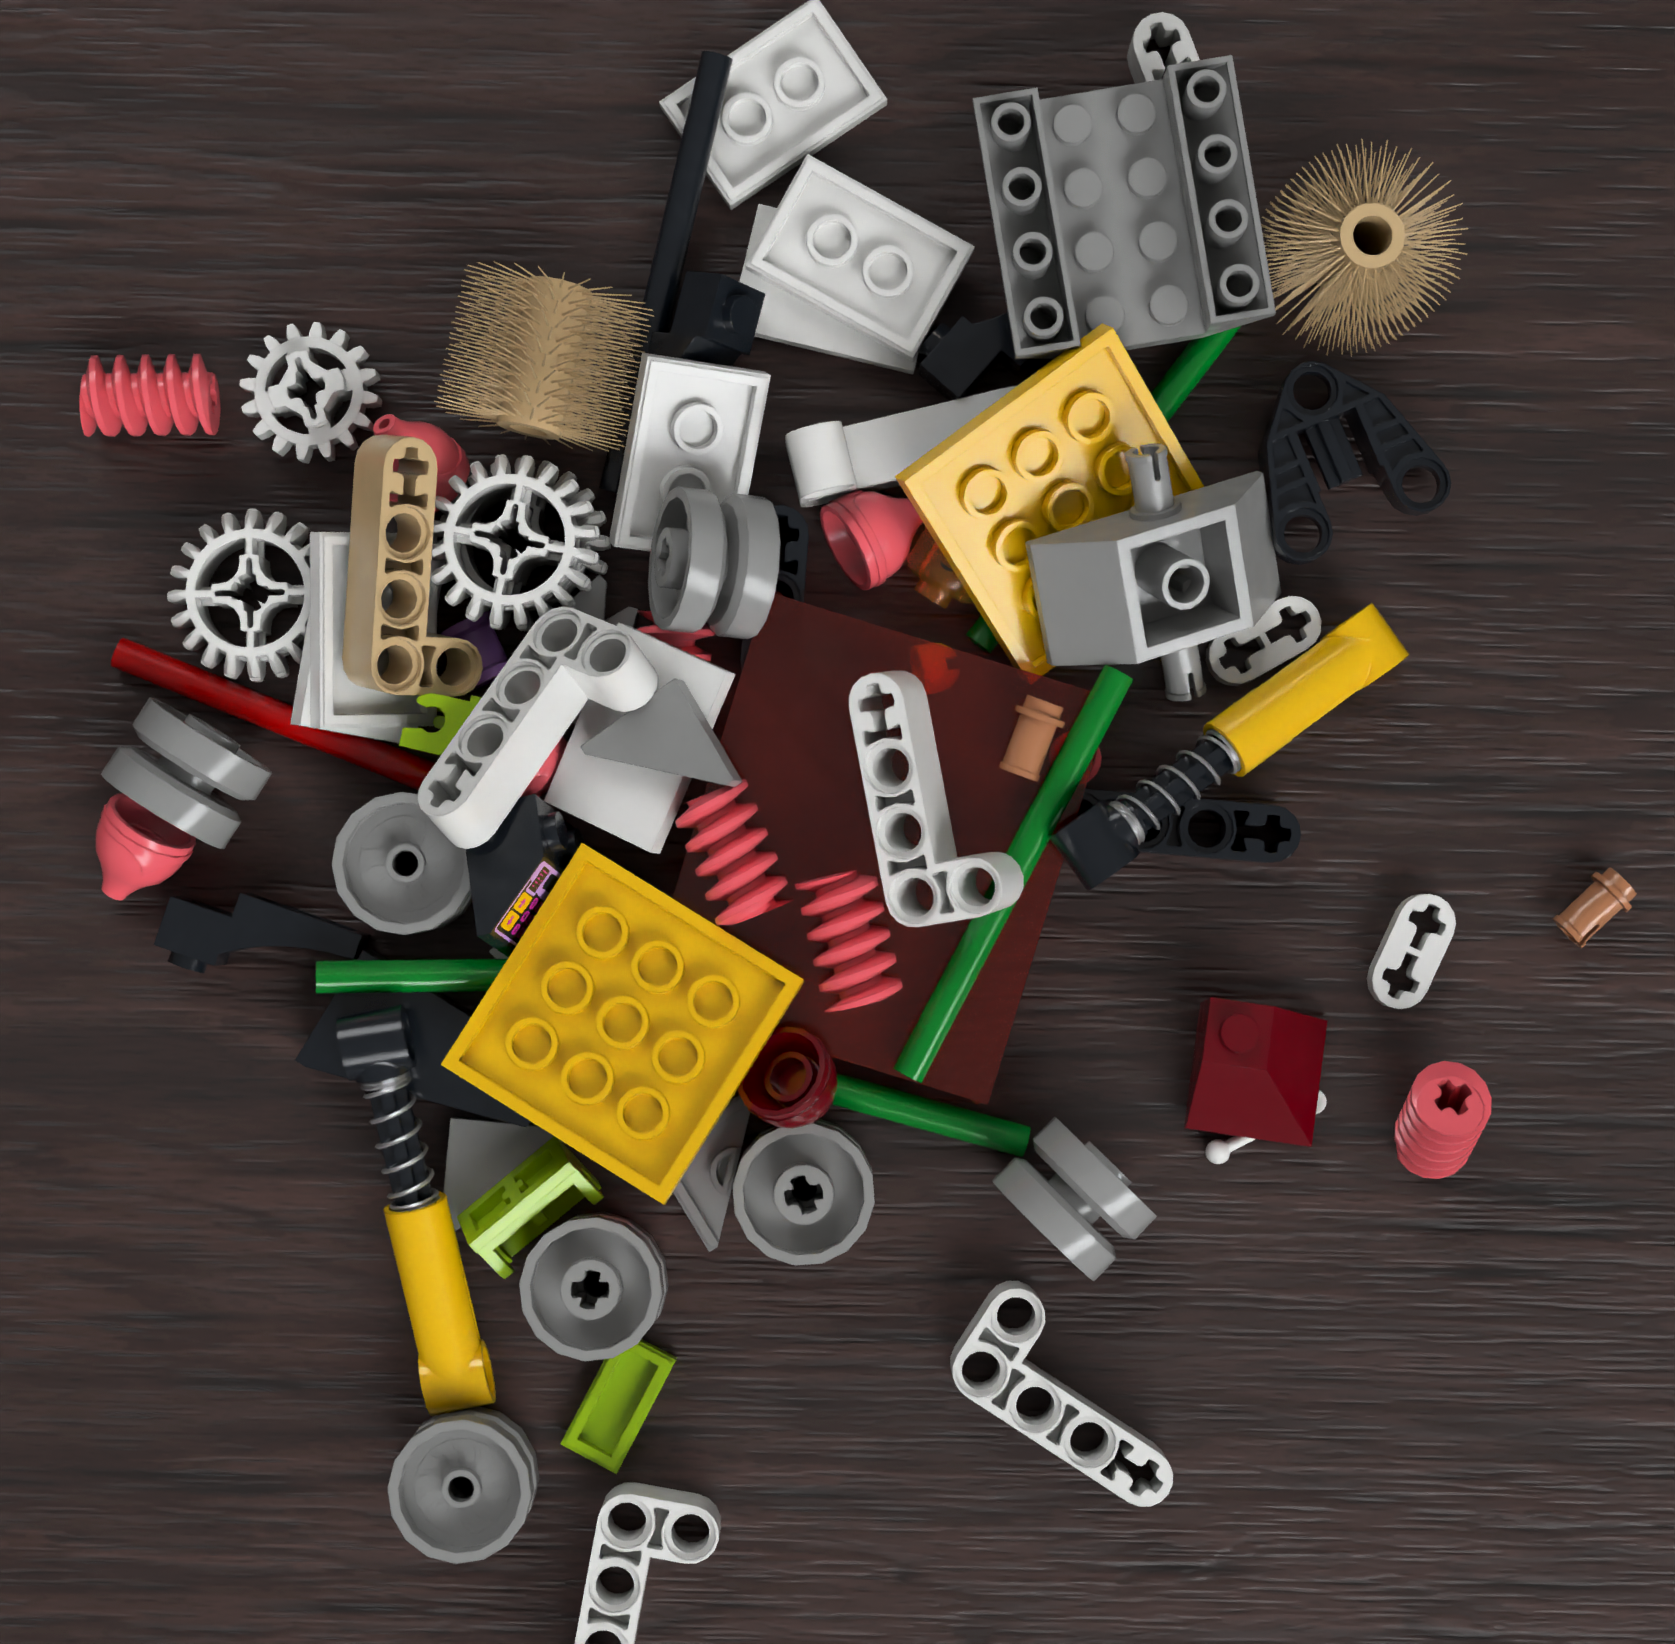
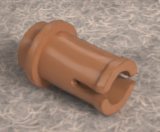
[999,694,1065,782]
[1552,867,1637,949]

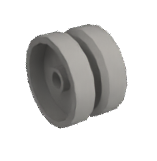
[648,486,780,639]
[101,697,272,849]
[332,792,472,935]
[992,1117,1157,1281]
[733,1119,875,1266]
[519,1212,669,1361]
[388,1406,540,1564]

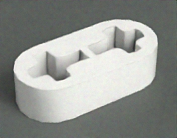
[1205,596,1322,686]
[1367,894,1456,1009]

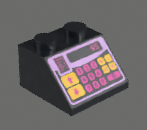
[466,794,585,958]

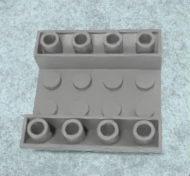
[972,55,1276,359]

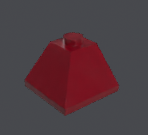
[1184,997,1328,1147]

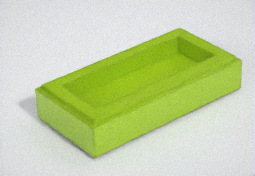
[560,1339,677,1474]

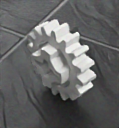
[240,322,382,464]

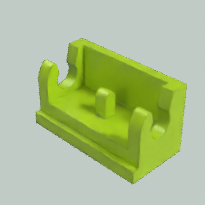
[399,693,482,756]
[457,1136,604,1279]

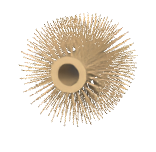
[1261,139,1468,357]
[434,261,654,452]

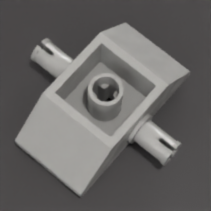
[1025,444,1281,701]

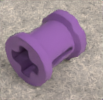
[441,610,509,692]

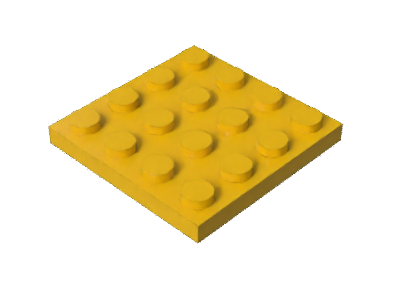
[895,323,1204,685]
[441,843,804,1205]

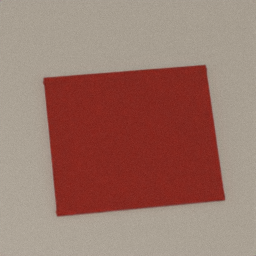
[672,591,1098,1105]

